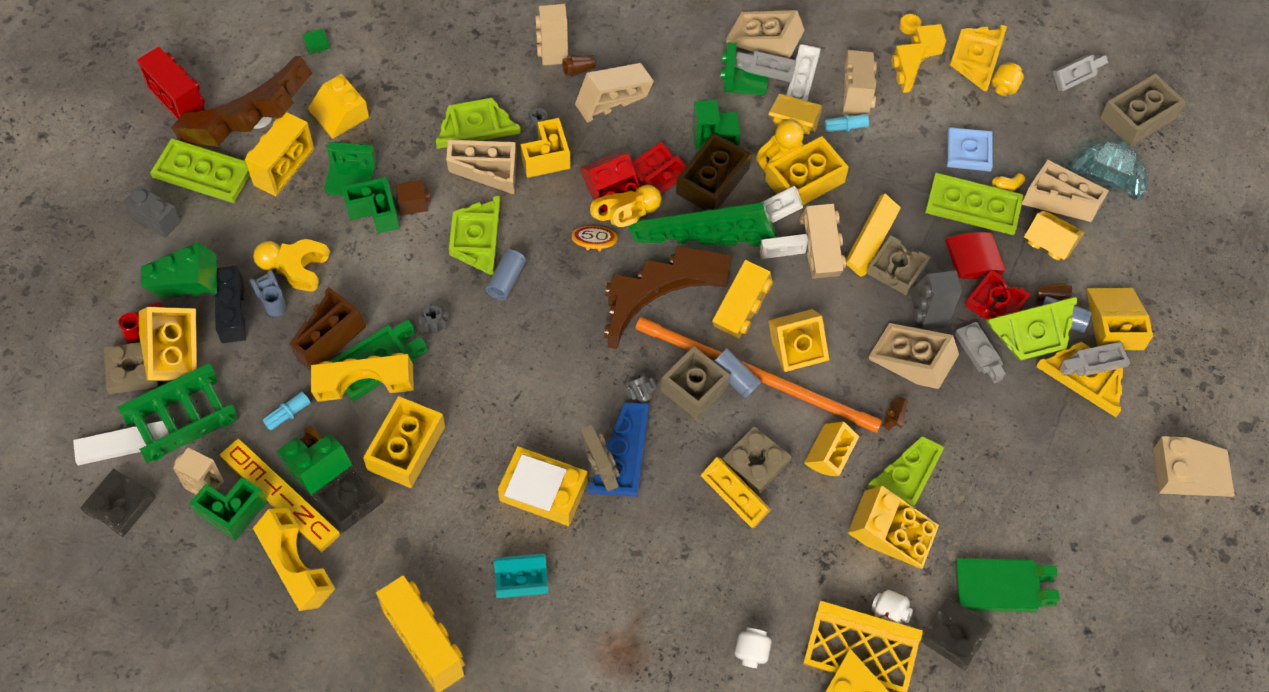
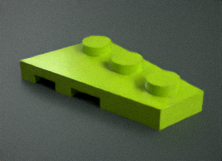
[867,436,945,507]

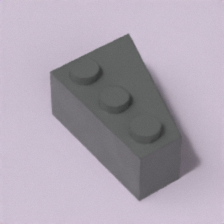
[910,270,962,330]

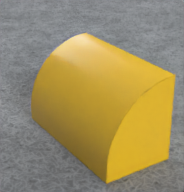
[804,422,859,476]

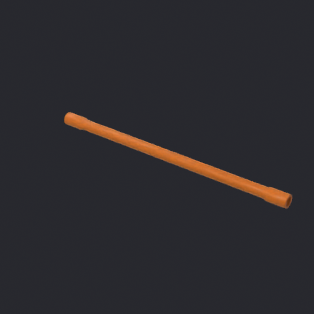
[635,317,882,433]

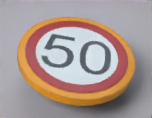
[572,226,618,251]

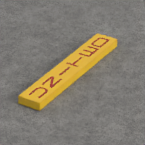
[219,439,340,553]

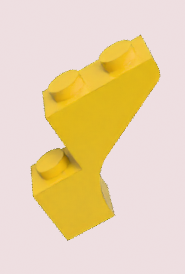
[891,24,946,93]

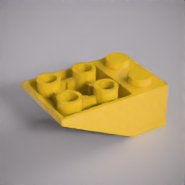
[769,94,823,135]
[1086,288,1153,350]
[847,486,939,569]

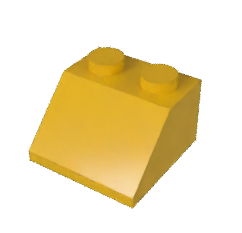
[308,74,369,139]
[1024,210,1085,261]
[768,309,829,372]

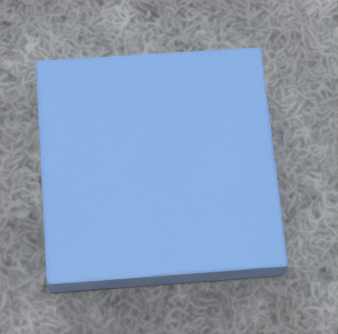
[947,127,992,171]

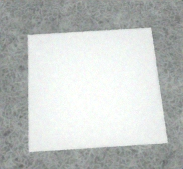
[504,455,567,511]

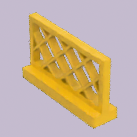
[803,601,923,692]

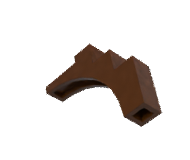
[171,56,312,146]
[604,246,732,349]

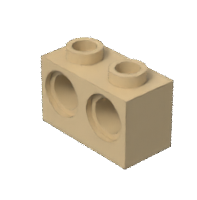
[173,448,224,494]

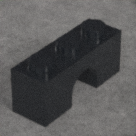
[215,266,246,343]

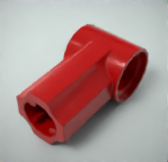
[118,301,164,343]

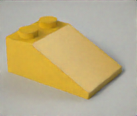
[139,307,197,381]

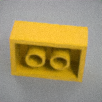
[245,112,314,197]
[765,136,849,205]
[363,396,445,489]
[498,446,588,526]

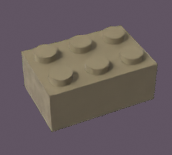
[1100,73,1186,147]

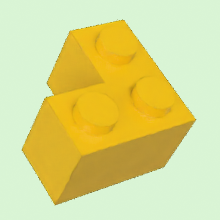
[521,118,570,178]

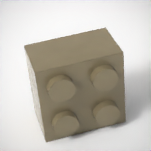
[661,346,731,420]

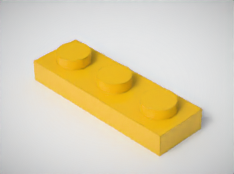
[701,457,771,528]

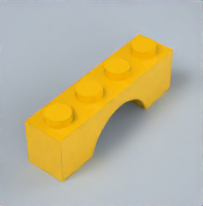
[311,353,414,402]
[253,507,335,611]

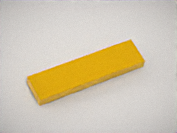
[846,194,901,277]

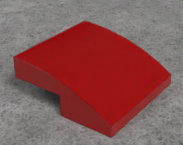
[632,142,686,194]
[945,232,1006,279]

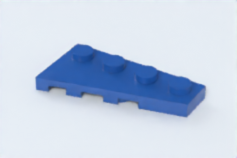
[587,403,650,497]

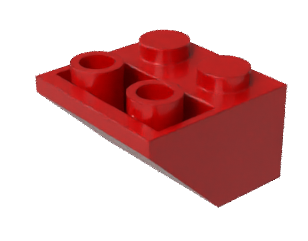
[580,151,640,212]

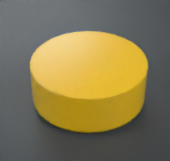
[899,14,921,35]

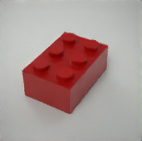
[137,46,206,120]

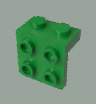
[720,42,768,95]
[324,142,377,196]

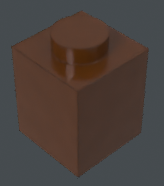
[395,180,431,215]

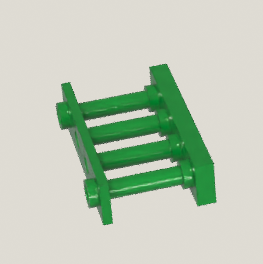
[118,363,238,464]

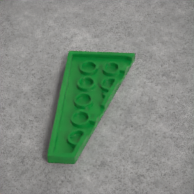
[629,202,778,247]

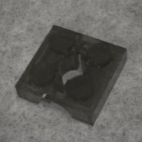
[312,463,384,533]
[80,468,156,537]
[920,597,993,670]

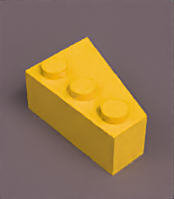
[712,260,773,339]

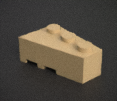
[446,140,517,194]

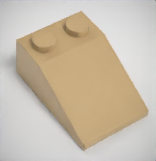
[726,10,805,59]
[869,323,959,389]
[1153,436,1235,497]

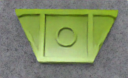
[436,98,521,149]
[449,196,500,275]
[986,297,1077,360]

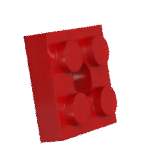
[965,270,1031,320]

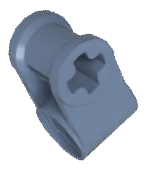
[249,270,287,316]

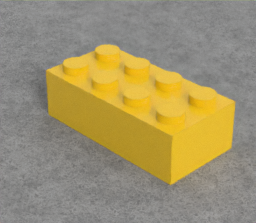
[376,576,465,692]

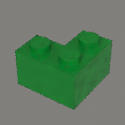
[692,100,741,150]
[341,177,399,234]
[276,434,352,495]
[189,477,268,541]

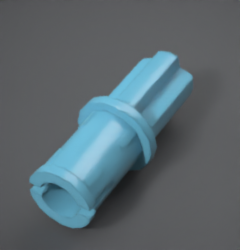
[824,114,869,132]
[263,391,311,430]

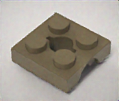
[866,235,931,296]
[104,342,159,394]
[580,424,620,492]
[722,427,792,495]

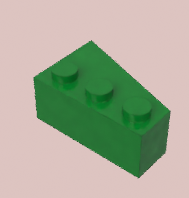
[141,242,217,298]

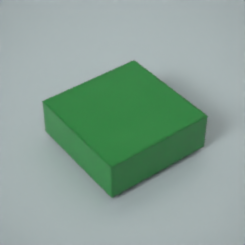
[302,28,330,55]

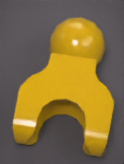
[756,120,804,173]
[590,185,662,227]
[253,239,330,292]

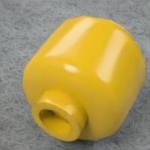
[992,62,1024,96]

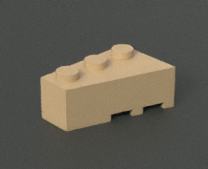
[535,4,568,65]
[843,50,877,117]
[575,63,653,123]
[1022,160,1109,222]
[799,204,846,279]

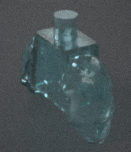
[1069,142,1148,201]

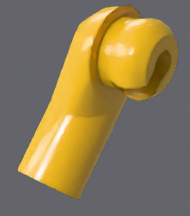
[992,173,1026,192]

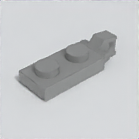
[735,51,796,82]
[1053,54,1108,91]
[955,322,1005,384]
[1059,342,1130,376]

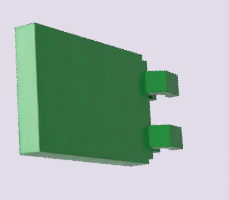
[329,320,428,402]
[955,558,1060,612]

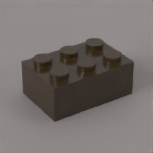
[676,133,751,210]

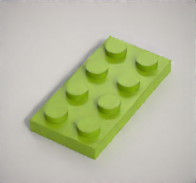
[150,138,250,203]
[925,173,1023,235]

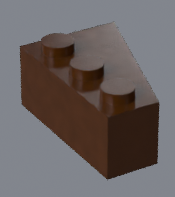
[290,287,366,371]

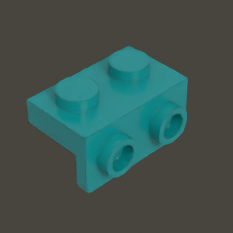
[494,553,549,598]

